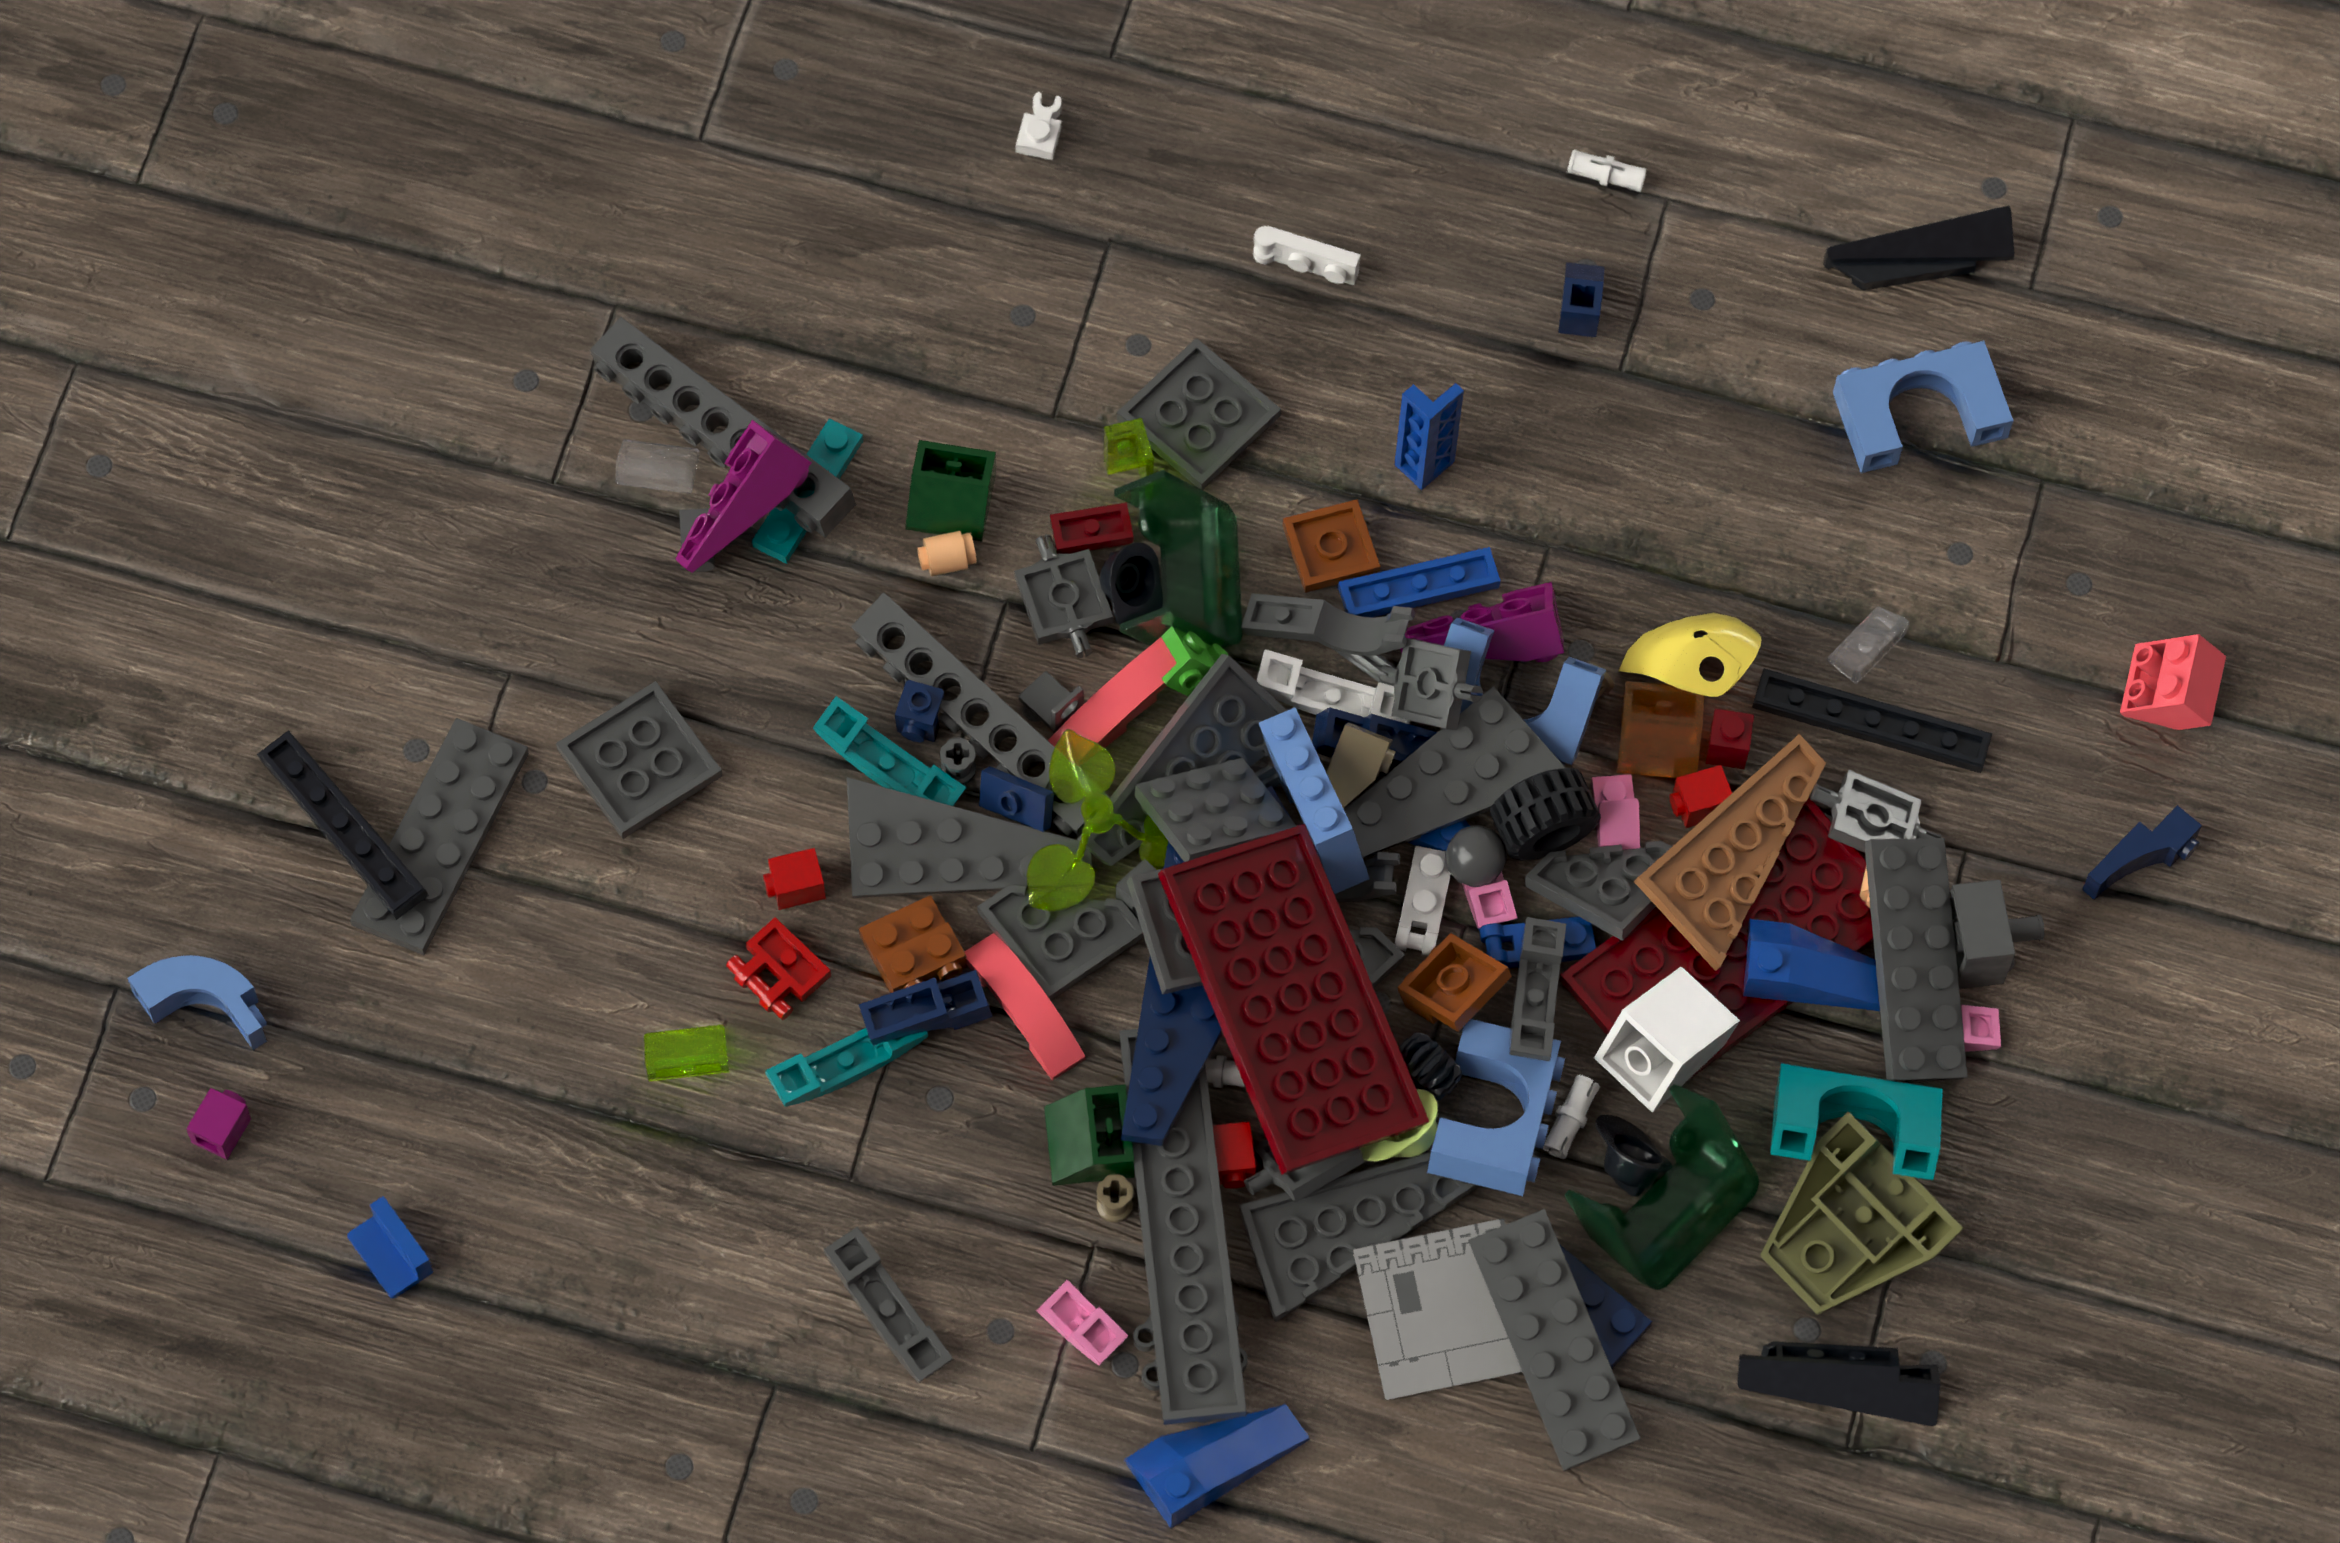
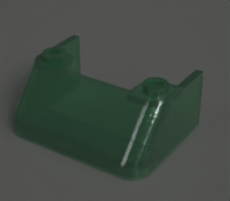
[1114,470,1243,649]
[1564,1084,1759,1290]

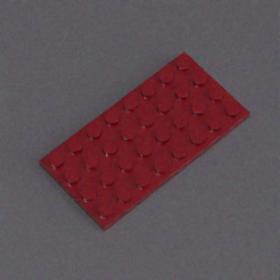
[1559,797,1874,1083]
[1158,824,1430,1175]

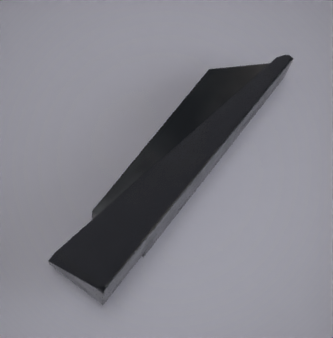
[1823,206,2015,290]
[1737,1341,1940,1426]

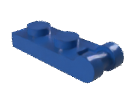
[1479,917,1596,968]

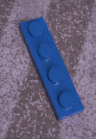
[1338,547,1500,617]

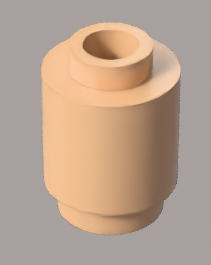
[917,531,977,577]

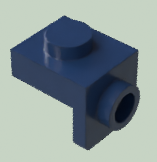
[895,680,944,742]

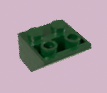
[905,440,996,542]
[1044,1084,1134,1186]

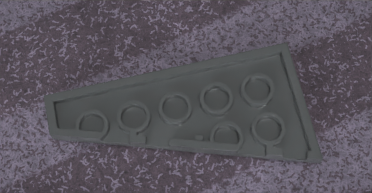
[1077,654,1308,866]

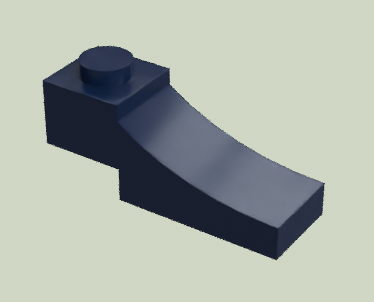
[1312,707,1437,766]
[2082,805,2202,900]
[858,970,993,1046]

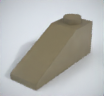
[1326,722,1396,808]

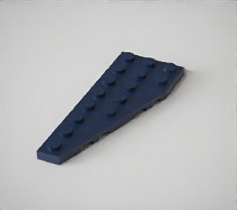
[1121,841,1223,1146]

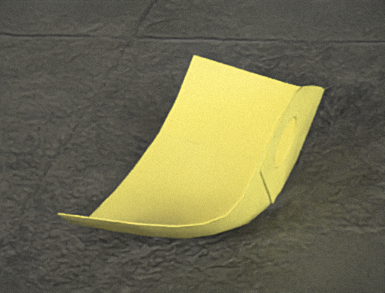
[1619,613,1762,697]

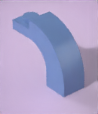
[127,955,267,1050]

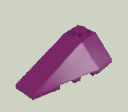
[675,420,812,573]
[1400,582,1564,662]

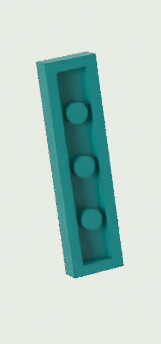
[752,418,863,564]

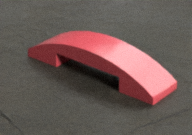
[964,933,1086,1081]

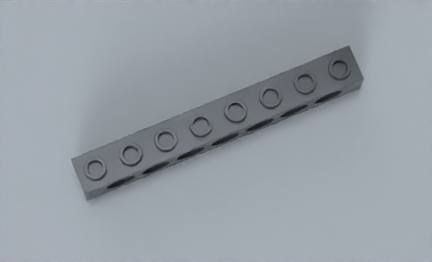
[590,317,856,538]
[851,592,1110,837]

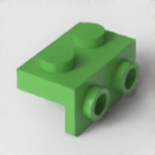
[1161,626,1228,696]

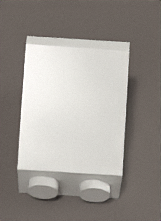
[1594,967,1740,1113]

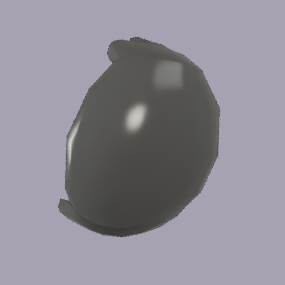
[1445,825,1507,887]

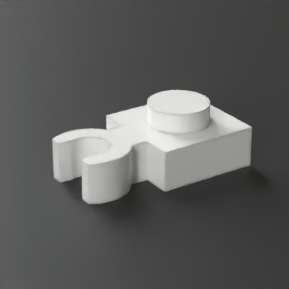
[1016,92,1062,160]

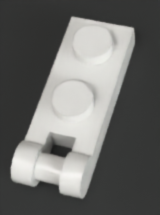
[1253,226,1360,286]
[1395,846,1451,956]

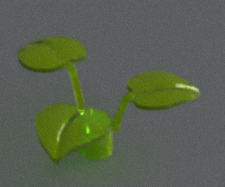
[1027,729,1168,911]

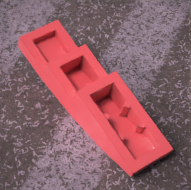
[1047,637,1177,769]

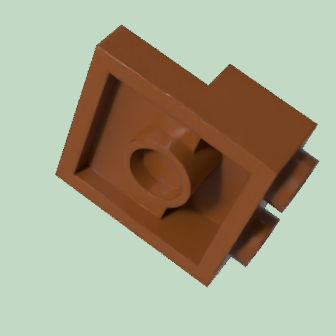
[859,895,967,993]
[1397,933,1512,1032]

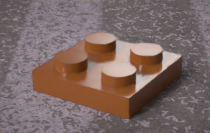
[1282,499,1380,593]

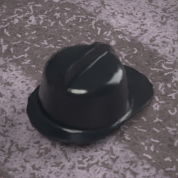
[1100,542,1163,636]
[1596,1114,1673,1197]

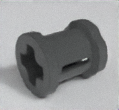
[940,737,976,785]

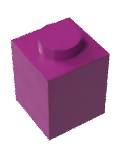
[186,1088,251,1160]

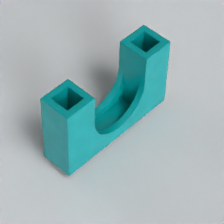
[1770,1064,1943,1180]

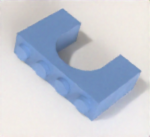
[1833,341,2013,473]
[1444,617,1606,765]
[1259,707,1370,894]
[1427,1019,1565,1196]

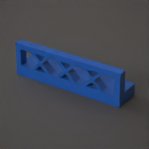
[1394,383,1464,490]

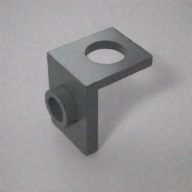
[1019,671,1084,733]

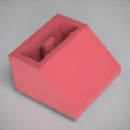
[2120,634,2226,730]

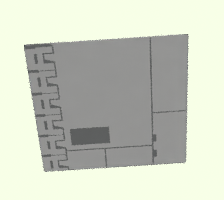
[1353,1218,1522,1400]

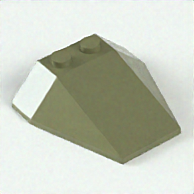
[1760,1112,1964,1315]

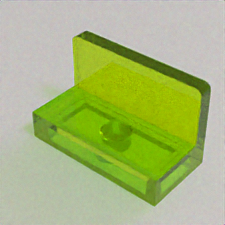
[1103,418,1154,494]
[644,1025,729,1082]

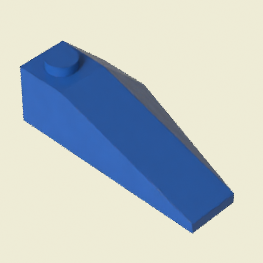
[1743,919,1880,1011]
[1124,1404,1309,1528]

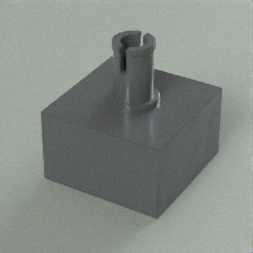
[1950,879,2045,989]

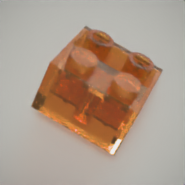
[1617,681,1704,778]

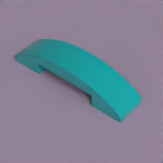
[813,696,966,806]
[765,1028,928,1107]

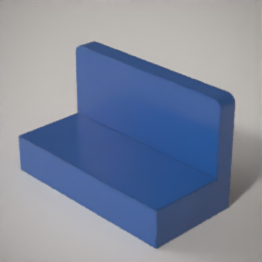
[347,1196,433,1299]

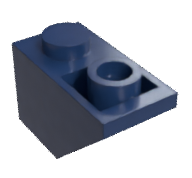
[1558,262,1604,337]

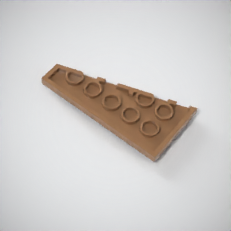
[1634,734,1826,971]

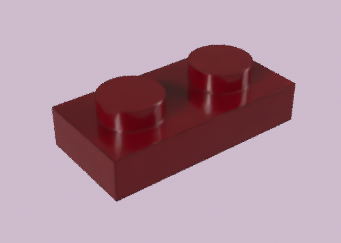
[1050,502,1134,554]

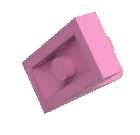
[1591,774,1640,850]

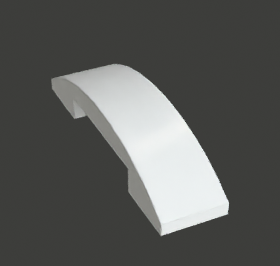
[1256,649,1410,724]

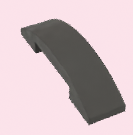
[1509,917,1566,1062]
[823,1226,953,1383]

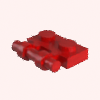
[726,917,831,1020]

